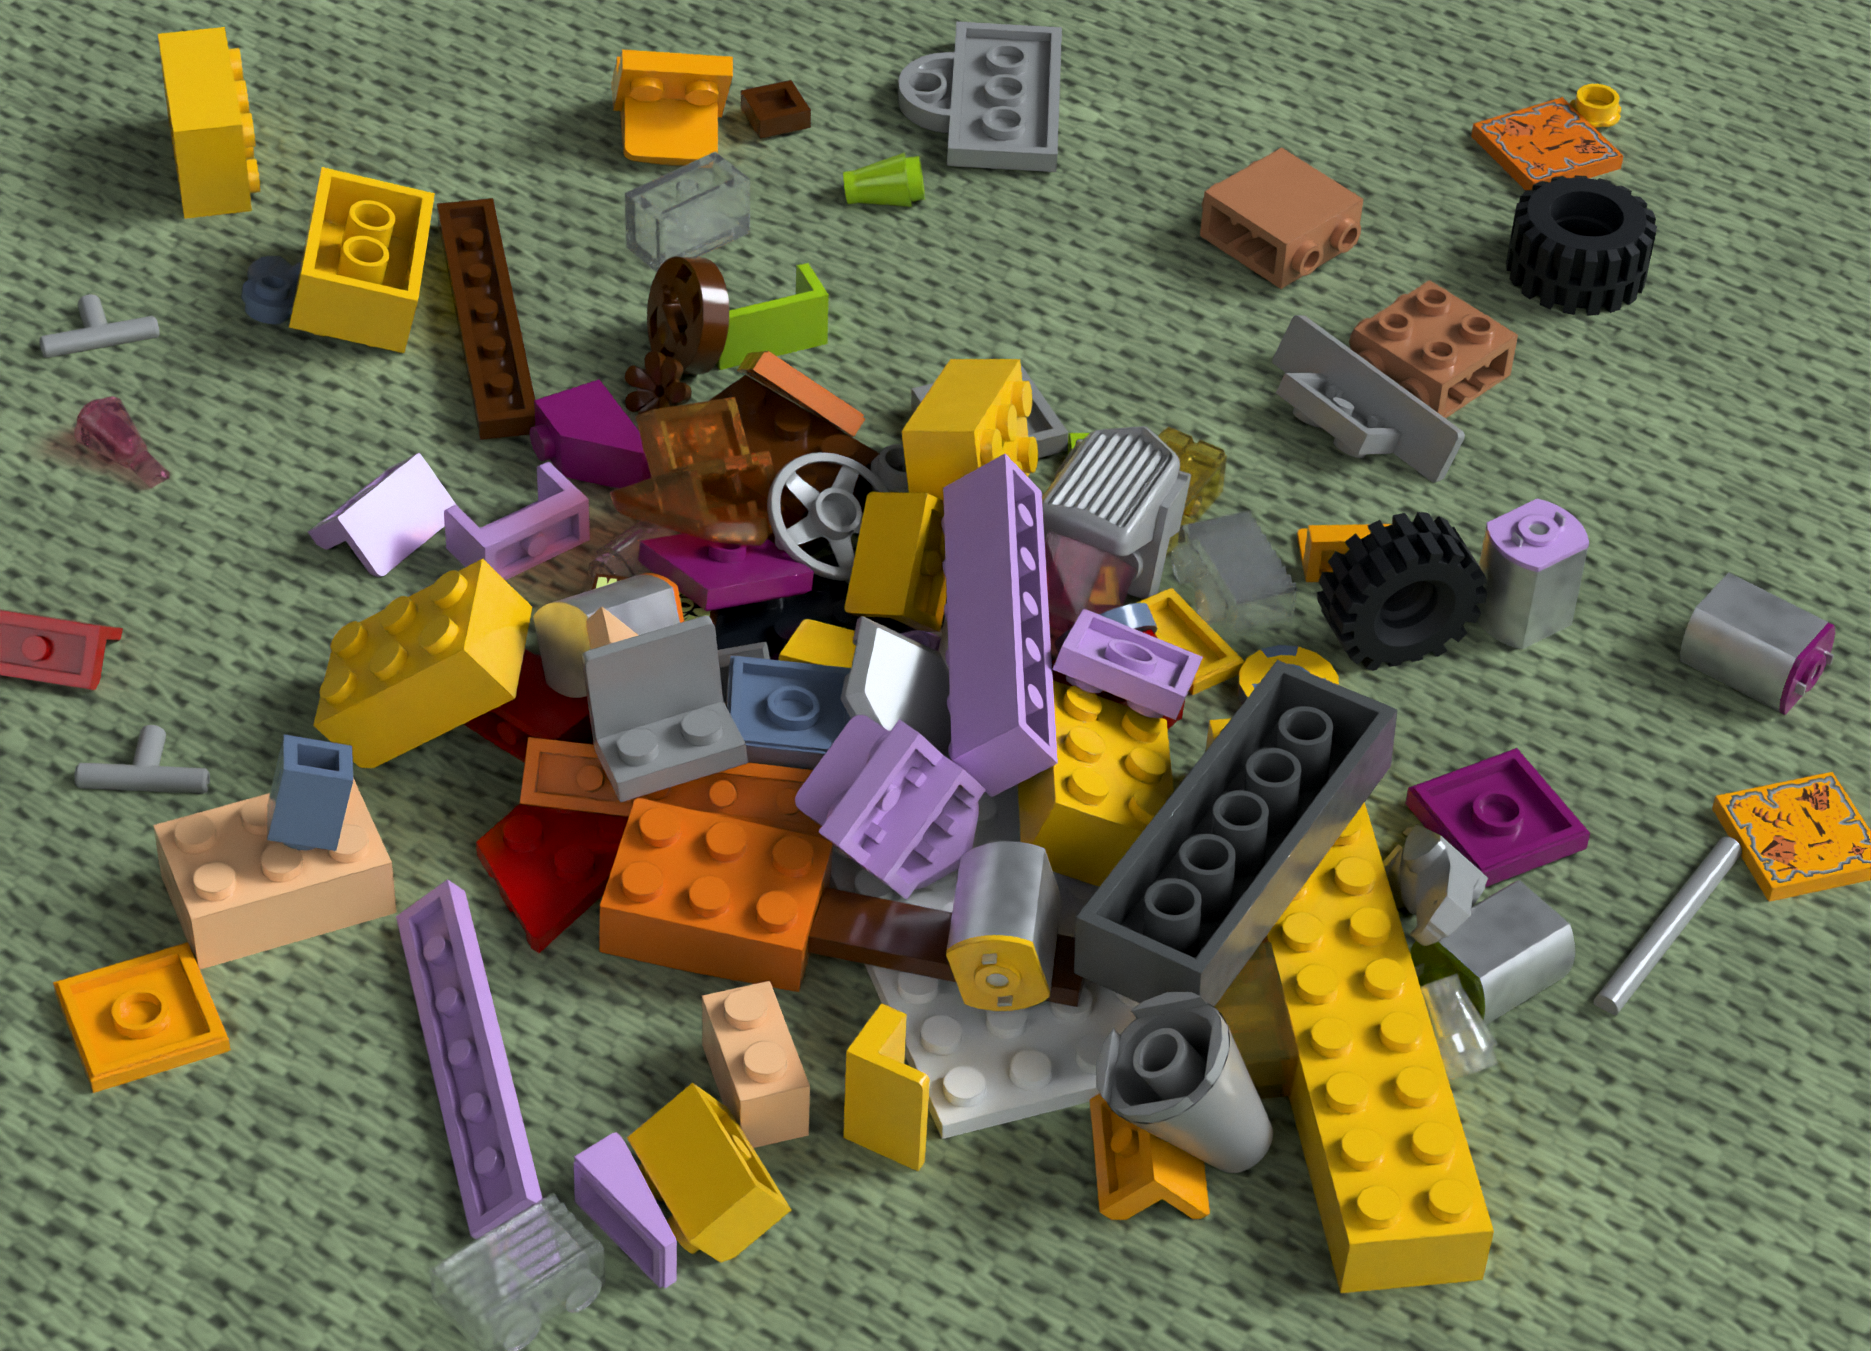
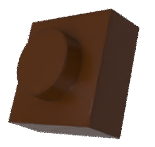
[741,80,811,139]

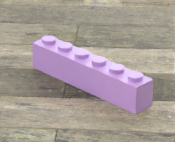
[941,454,1058,797]

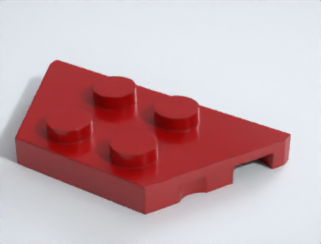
[476,804,629,953]

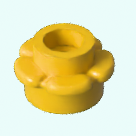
[1570,84,1621,128]

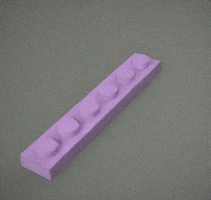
[396,879,545,1245]

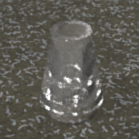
[1421,974,1499,1081]

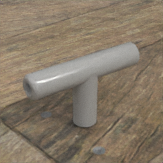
[39,294,160,358]
[74,725,210,794]

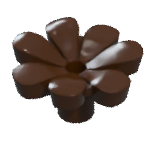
[625,351,692,428]

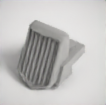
[1042,426,1191,599]

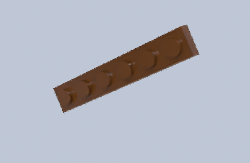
[437,198,535,440]

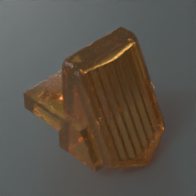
[610,397,785,546]

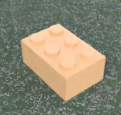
[153,778,397,970]

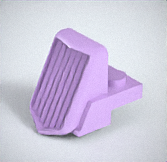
[795,715,986,900]

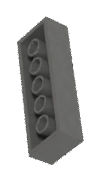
[1074,660,1398,1006]

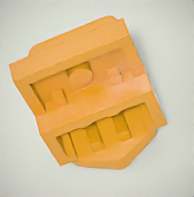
[611,49,733,166]

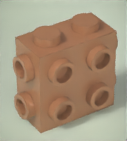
[1200,147,1363,289]
[1349,280,1518,418]

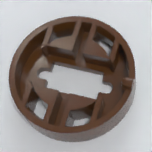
[647,256,729,375]

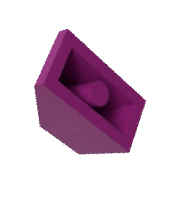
[529,379,654,494]

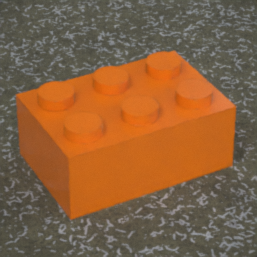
[599,798,833,992]

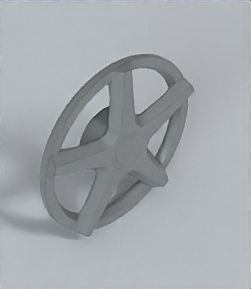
[767,452,888,584]

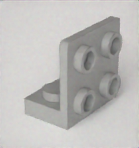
[581,616,748,803]

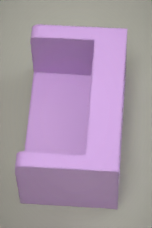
[444,462,590,580]

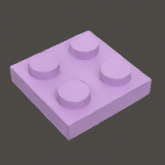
[1053,608,1203,720]

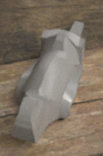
[1383,824,1488,946]

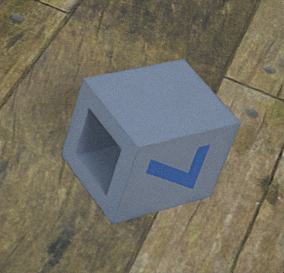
[267,735,353,851]

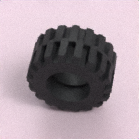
[1506,175,1657,316]

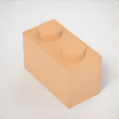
[702,981,810,1148]

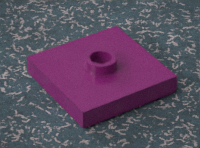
[638,523,814,611]
[1405,748,1590,887]

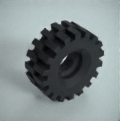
[1317,512,1487,671]

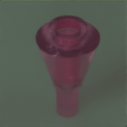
[74,396,170,488]

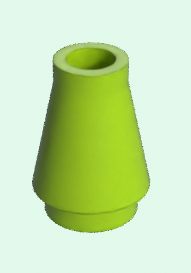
[843,152,925,207]

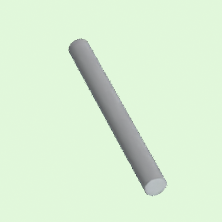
[1594,837,1742,1016]

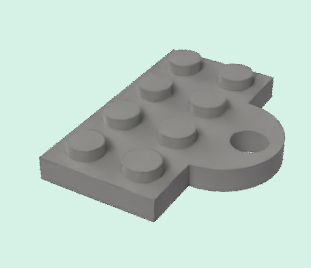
[898,21,1062,172]

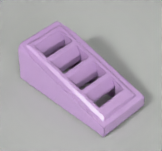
[574,1132,677,1288]

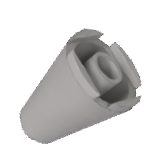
[1096,992,1273,1173]

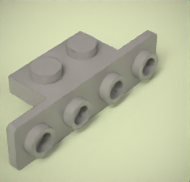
[1272,315,1465,483]

